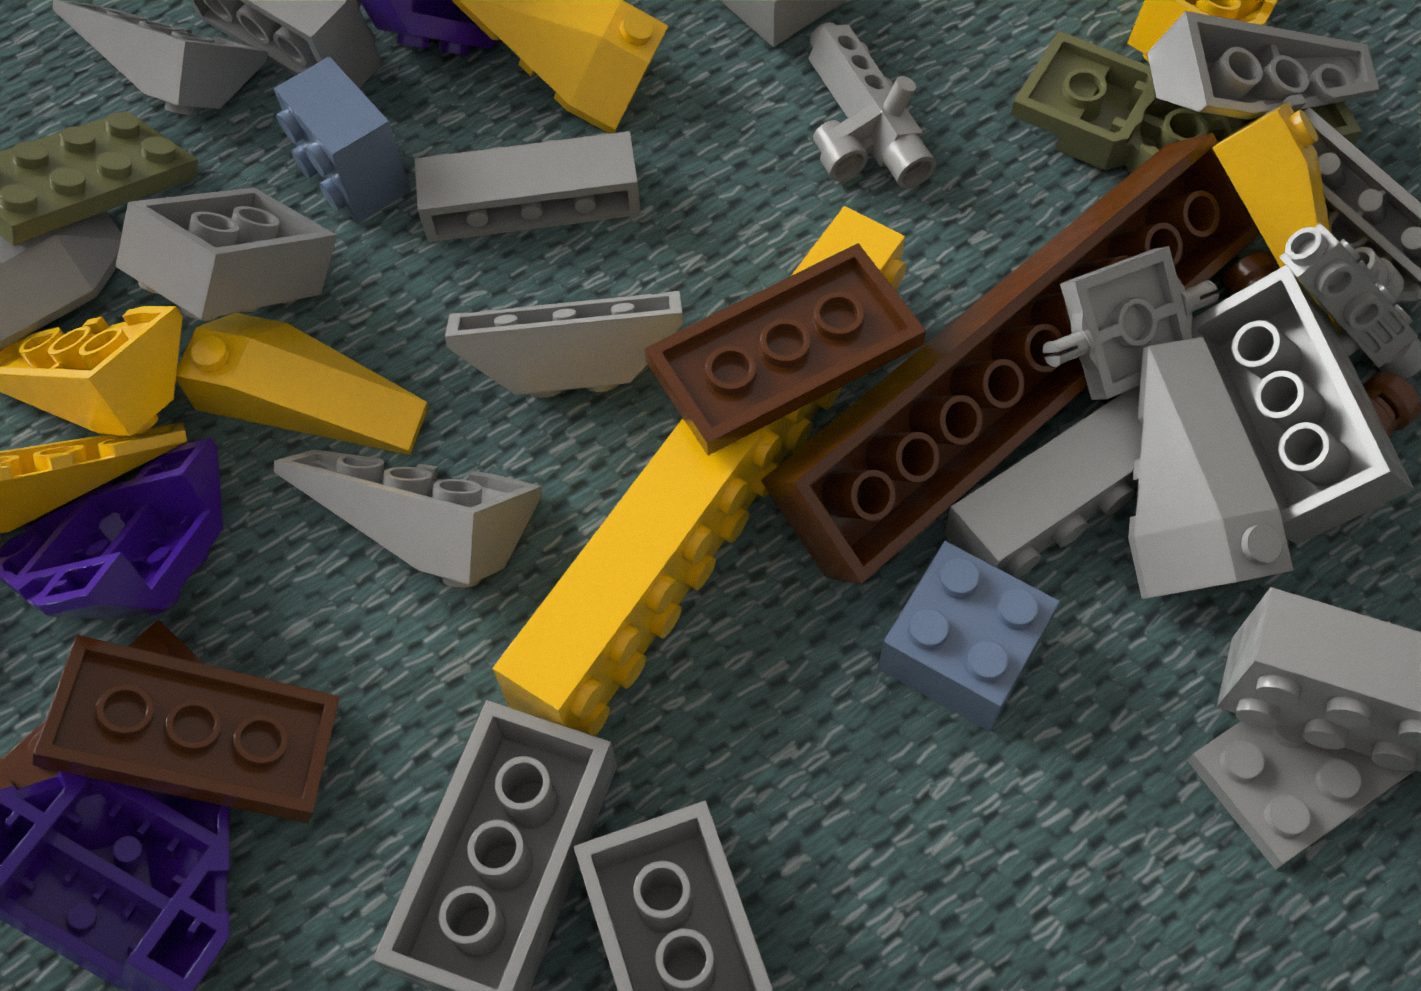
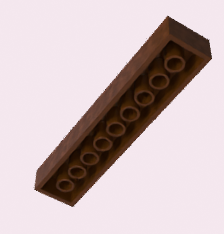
[761,133,1261,584]

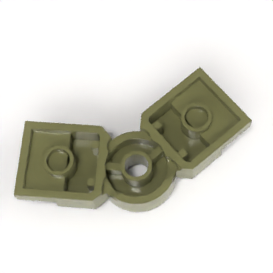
[1010,30,1362,173]

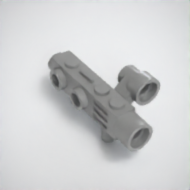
[808,22,936,188]
[1279,223,1421,379]

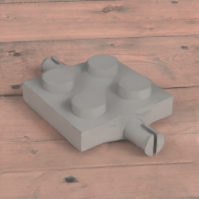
[1043,246,1219,400]

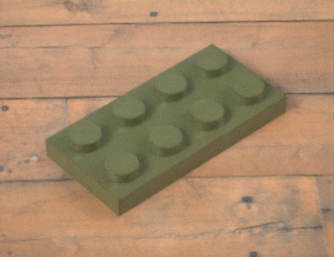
[0,111,198,245]

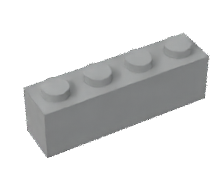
[414,131,641,243]
[944,386,1143,579]

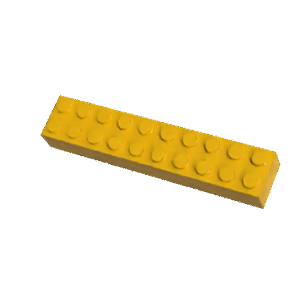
[492,206,907,736]

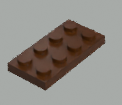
[644,243,926,456]
[32,634,340,823]

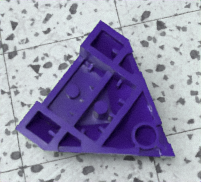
[359,0,499,56]
[0,437,223,619]
[0,771,229,991]

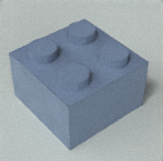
[273,56,411,224]
[878,541,1060,731]

